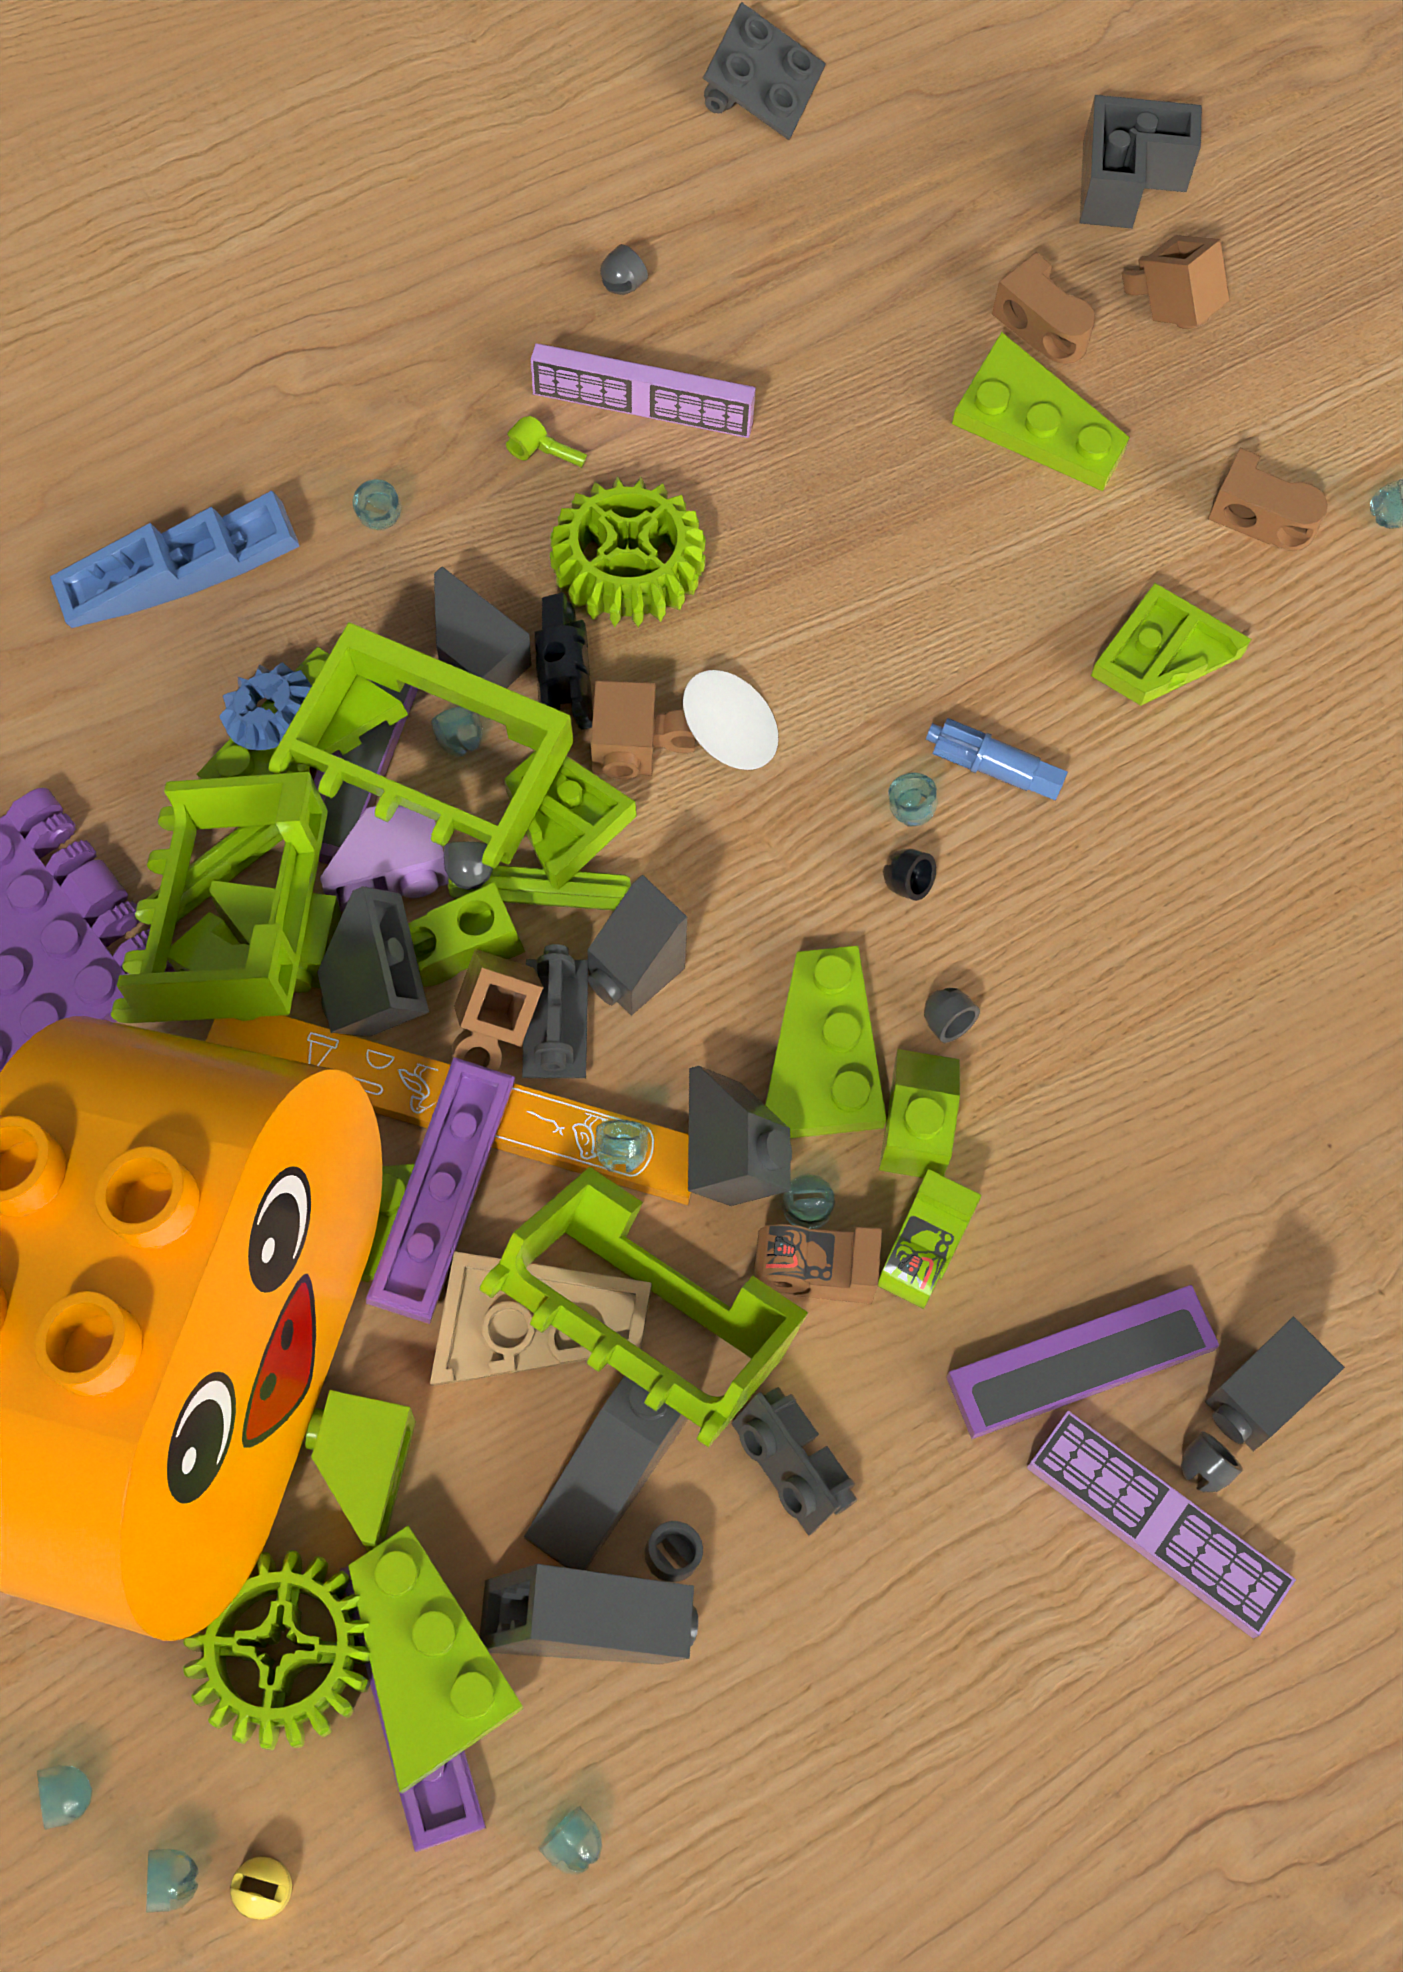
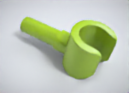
[506,416,588,468]

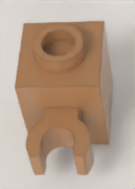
[1121,235,1230,329]
[591,681,695,779]
[451,949,543,1071]

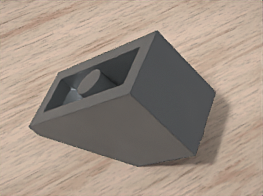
[434,566,532,688]
[588,875,688,1016]
[317,886,429,1037]
[688,1066,792,1206]
[1205,1316,1345,1452]

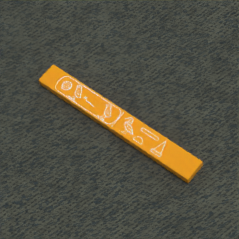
[205,1015,692,1205]

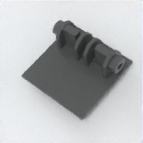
[703,2,826,140]

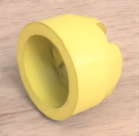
[230,1856,292,1920]

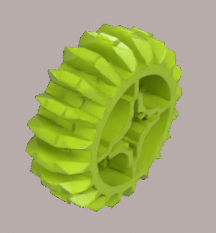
[550,476,706,628]
[183,1550,370,1750]

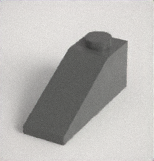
[524,1376,688,1571]

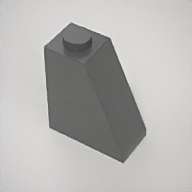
[480,1564,698,1664]

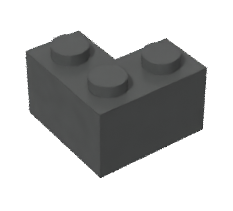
[1080,95,1202,229]

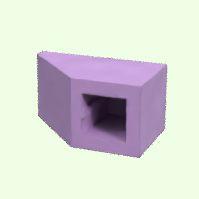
[320,793,449,912]

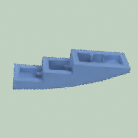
[50,491,300,628]

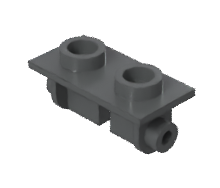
[522,944,588,1079]
[731,1387,858,1536]

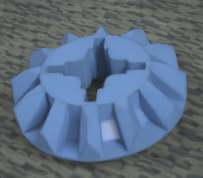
[219,662,312,750]

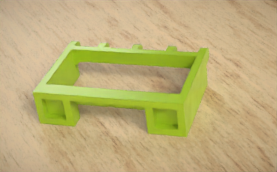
[269,622,574,869]
[111,772,328,1023]
[479,1167,808,1448]

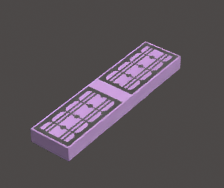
[531,344,756,438]
[1027,1411,1296,1639]

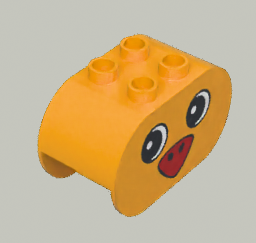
[0,1016,382,1641]

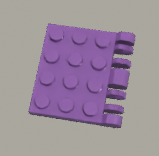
[0,788,176,1072]

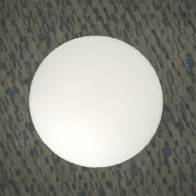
[683,670,778,770]

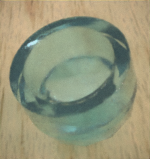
[352,479,401,531]
[1370,479,1403,529]
[431,707,483,756]
[888,773,938,827]
[595,1120,648,1173]
[782,1173,835,1229]
[37,1765,92,1830]
[538,1806,602,1875]
[146,1849,199,1913]

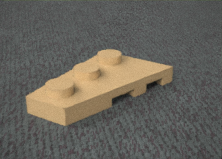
[430,1251,652,1386]

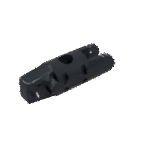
[535,592,593,730]

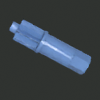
[925,718,1068,801]

